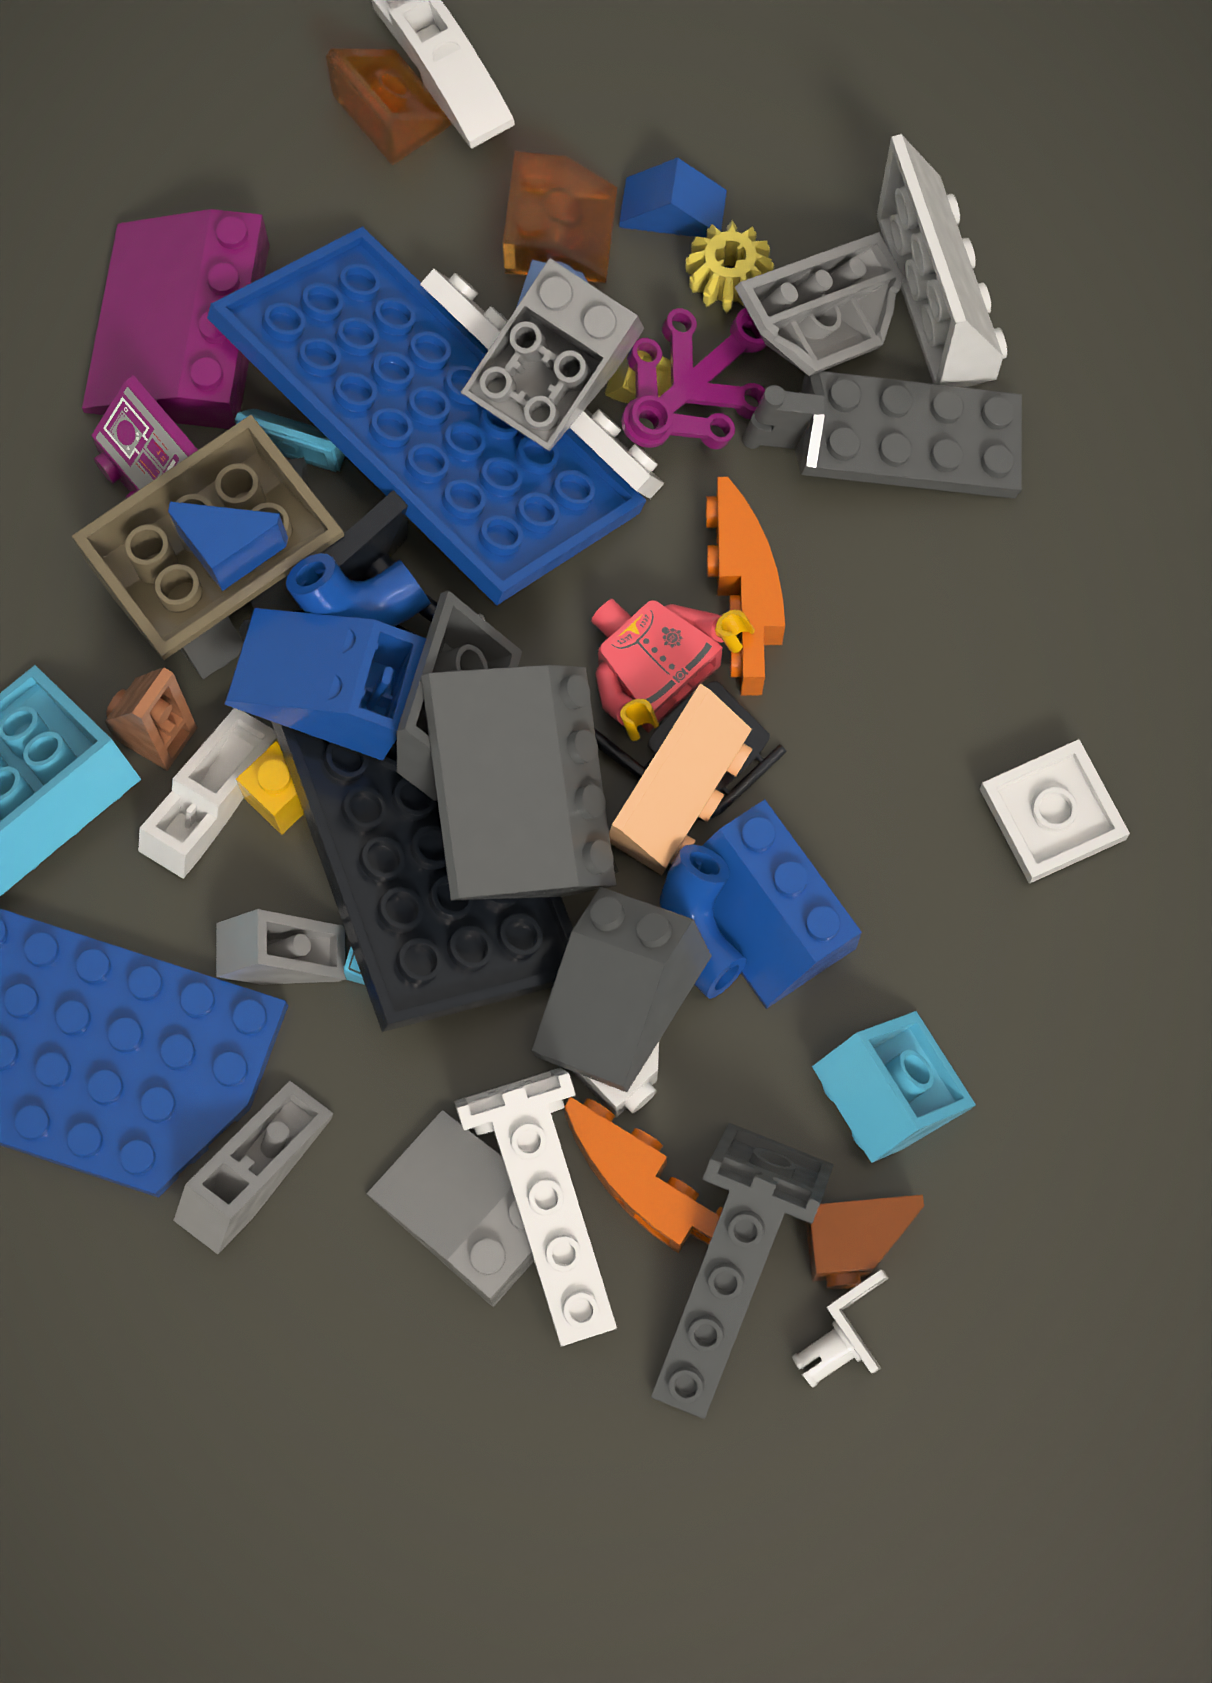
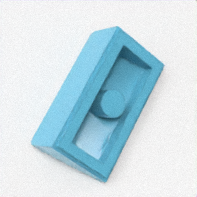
[235,409,345,472]

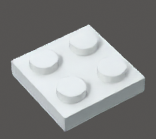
[980,739,1130,884]

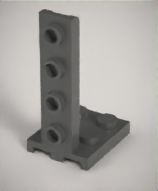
[651,1123,834,1419]

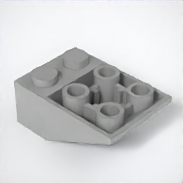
[461,258,644,451]

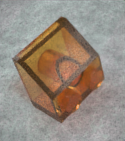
[503,151,617,283]

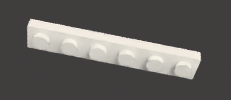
[420,269,664,499]

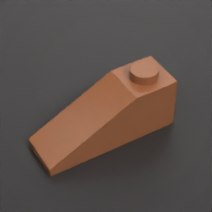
[105,667,197,771]

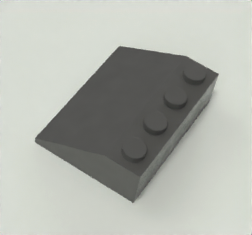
[421,665,616,900]

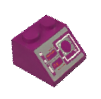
[91,375,198,499]

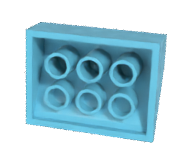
[0,665,141,896]

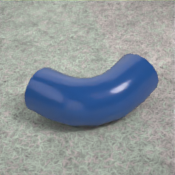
[286,553,431,627]
[659,844,747,999]

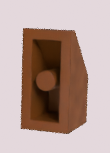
[806,1194,924,1289]

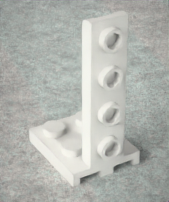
[454,1068,617,1346]

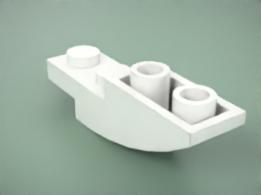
[371,0,515,149]

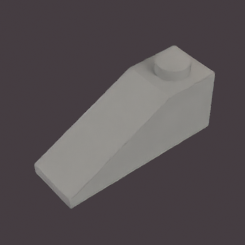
[173,1081,334,1254]

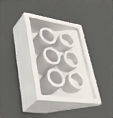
[877,134,1007,388]

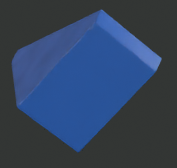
[619,158,727,238]
[168,502,288,591]

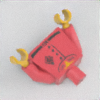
[591,599,755,741]

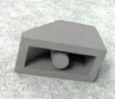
[216,909,346,985]

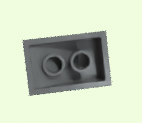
[532,887,712,1093]

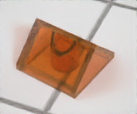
[326,48,452,166]

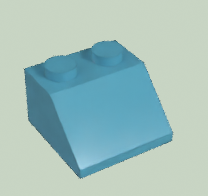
[812,1011,976,1163]

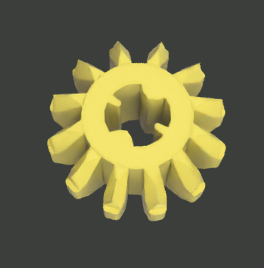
[686,220,774,313]

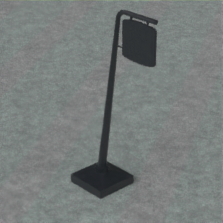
[322,490,787,821]

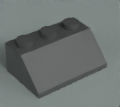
[397,590,522,801]

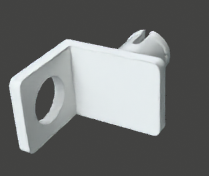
[792,1270,889,1388]

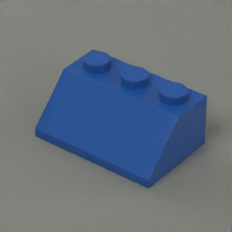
[702,799,862,1009]

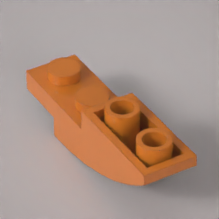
[706,477,785,696]
[565,1097,723,1254]

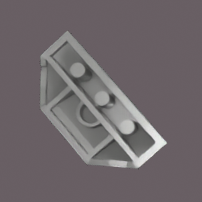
[735,232,904,376]

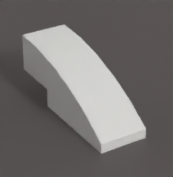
[138,708,278,879]

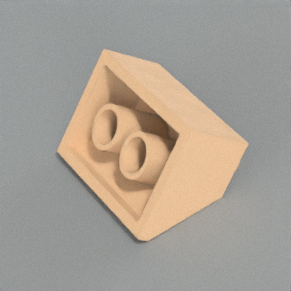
[609,684,753,875]

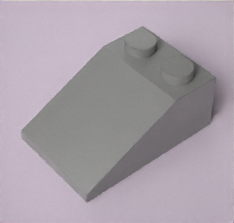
[367,1110,534,1307]

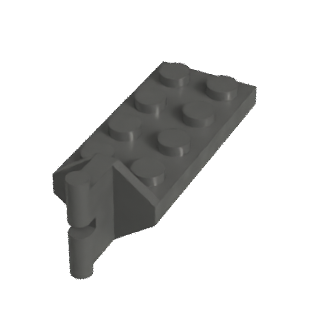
[742,371,1022,499]

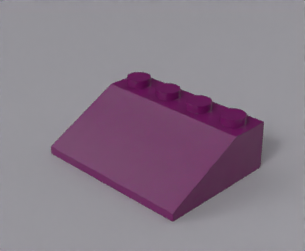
[82,209,270,429]

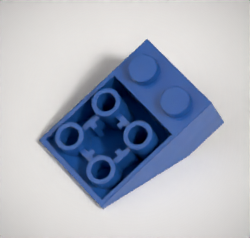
[224,608,426,761]

